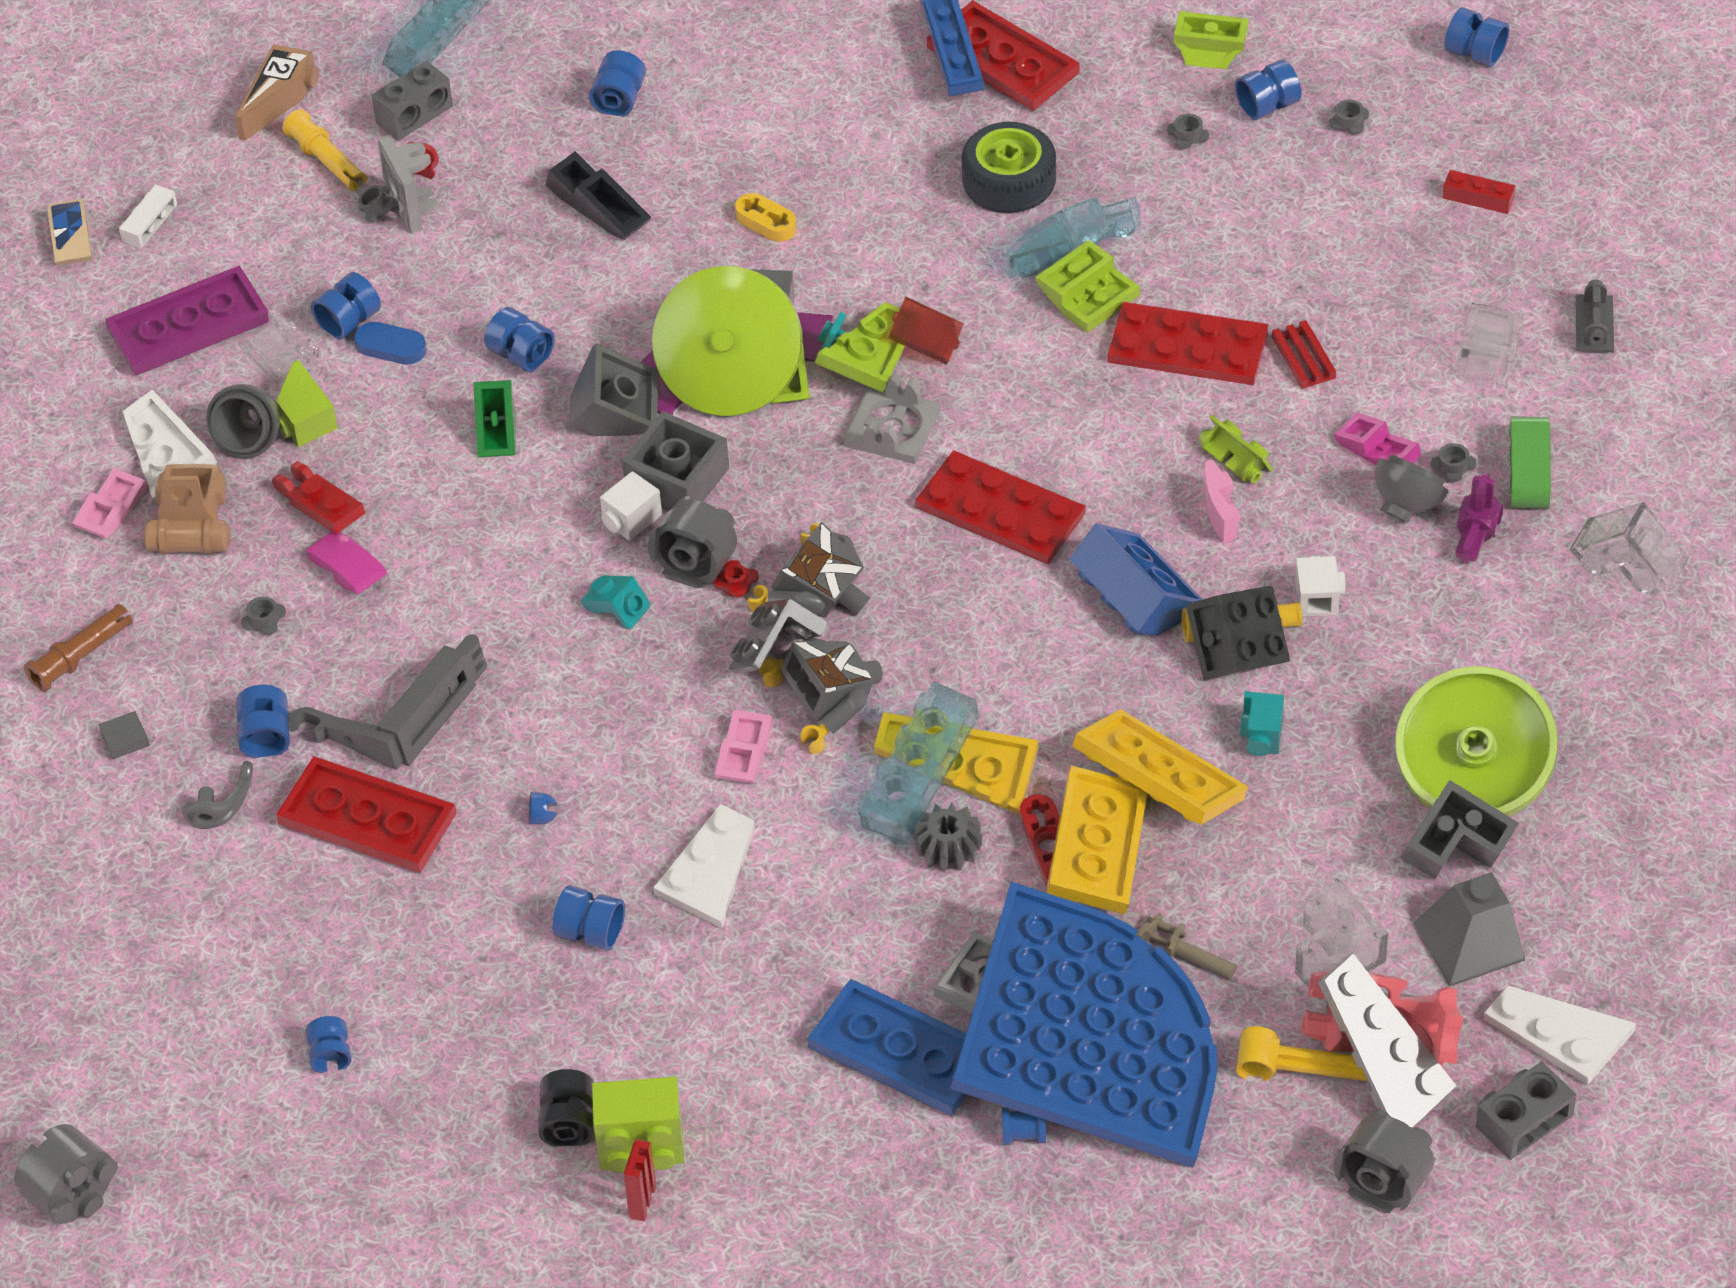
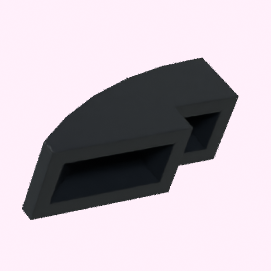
[545,151,651,240]

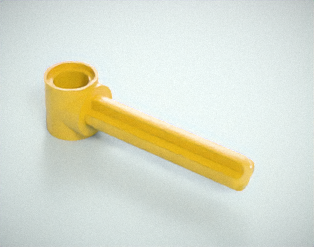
[1236,1026,1368,1081]

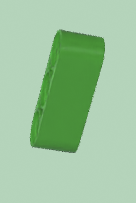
[1509,416,1551,509]

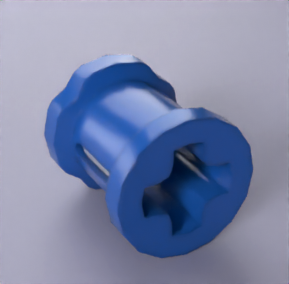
[1002,1107,1046,1145]

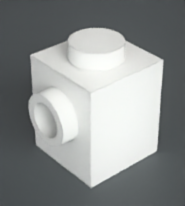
[600,471,662,541]
[1295,556,1345,616]

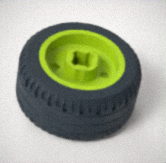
[961,122,1056,213]

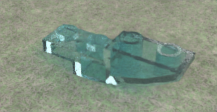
[1007,197,1141,279]

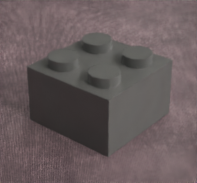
[622,411,729,510]

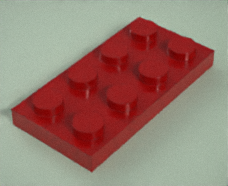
[927,0,1080,111]
[1108,302,1269,386]
[915,450,1086,564]
[276,756,457,873]

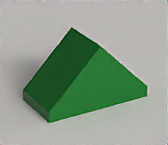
[473,380,516,457]

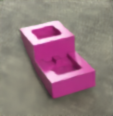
[1334,413,1422,465]
[306,532,387,595]

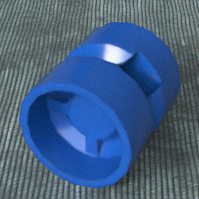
[1444,7,1510,67]
[589,50,646,117]
[1235,59,1302,121]
[311,272,381,340]
[484,307,555,372]
[236,684,290,758]
[552,885,625,951]

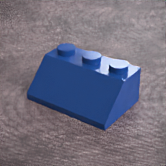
[1069,523,1203,636]

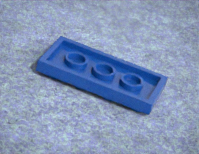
[807,978,967,1116]

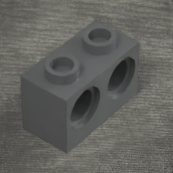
[371,60,453,141]
[1476,1061,1576,1160]

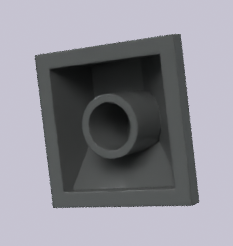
[569,343,659,436]
[1414,872,1525,986]

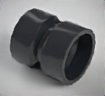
[538,1069,594,1147]

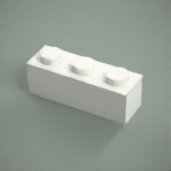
[119,184,177,249]

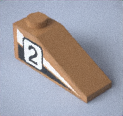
[235,44,319,141]

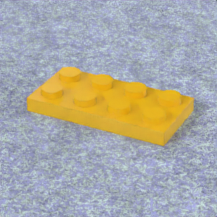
[1072,709,1248,825]
[1046,765,1147,915]

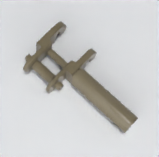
[1137,913,1237,980]

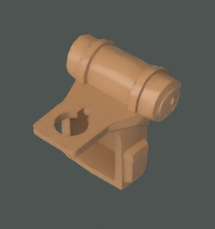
[143,463,231,554]

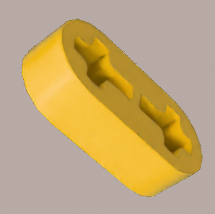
[735,193,797,242]

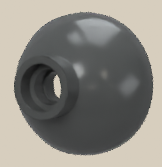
[206,384,280,459]
[1375,454,1449,523]

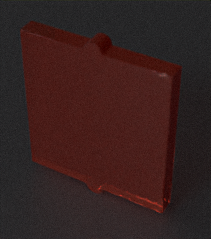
[888,296,964,365]

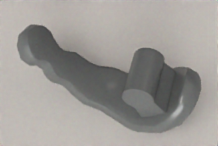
[182,761,253,829]

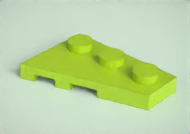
[815,302,919,392]

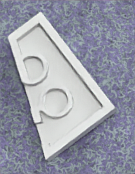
[122,390,217,505]
[654,804,755,929]
[1483,986,1636,1085]

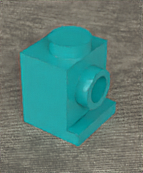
[1240,691,1284,756]

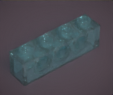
[382,0,491,77]
[857,681,979,846]

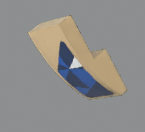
[47,199,92,266]

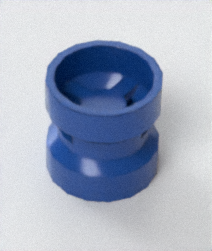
[305,1016,352,1073]

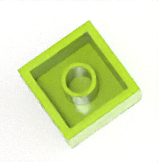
[592,1076,685,1173]

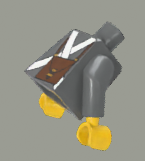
[747,522,870,617]
[759,637,883,754]

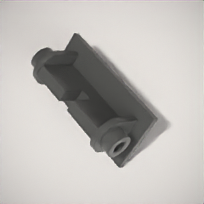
[1575,279,1614,353]

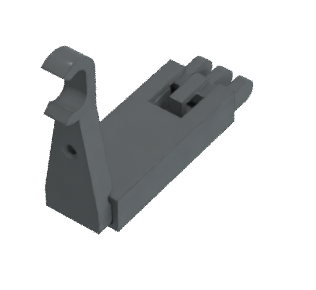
[288,634,487,770]

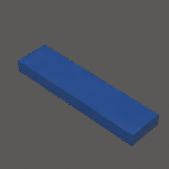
[920,0,984,96]

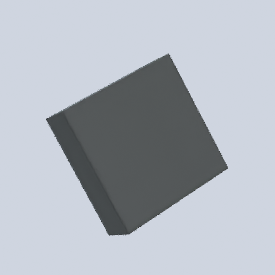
[98,711,150,759]

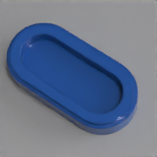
[355,322,427,365]

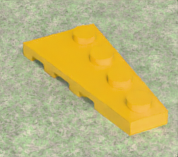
[874,712,1039,815]

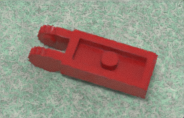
[272,461,366,535]

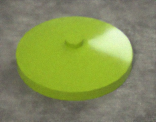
[652,266,803,416]
[1395,666,1558,817]

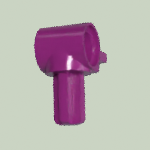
[1455,472,1504,564]

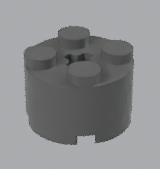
[648,496,737,588]
[1333,1109,1434,1213]
[14,1124,118,1224]

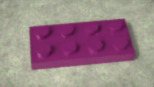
[105,265,271,376]

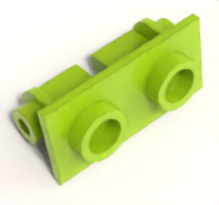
[1198,414,1273,484]

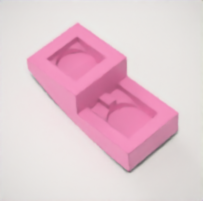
[72,468,149,539]
[714,710,773,784]

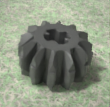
[914,802,982,872]

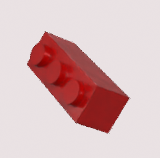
[1442,170,1516,214]

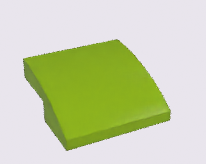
[1036,240,1141,333]

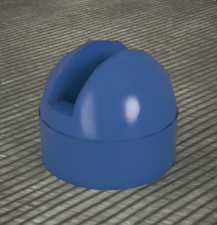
[529,792,557,824]

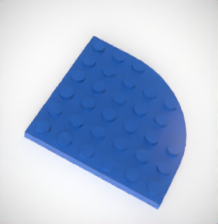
[950,882,1217,1168]

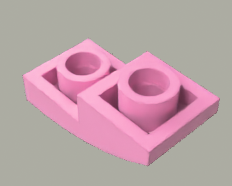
[1204,459,1240,544]

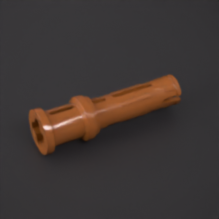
[24,603,133,692]

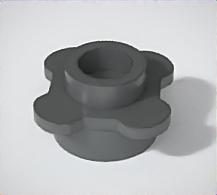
[1329,99,1369,134]
[1167,113,1209,149]
[358,185,395,222]
[1430,443,1476,482]
[241,597,286,635]

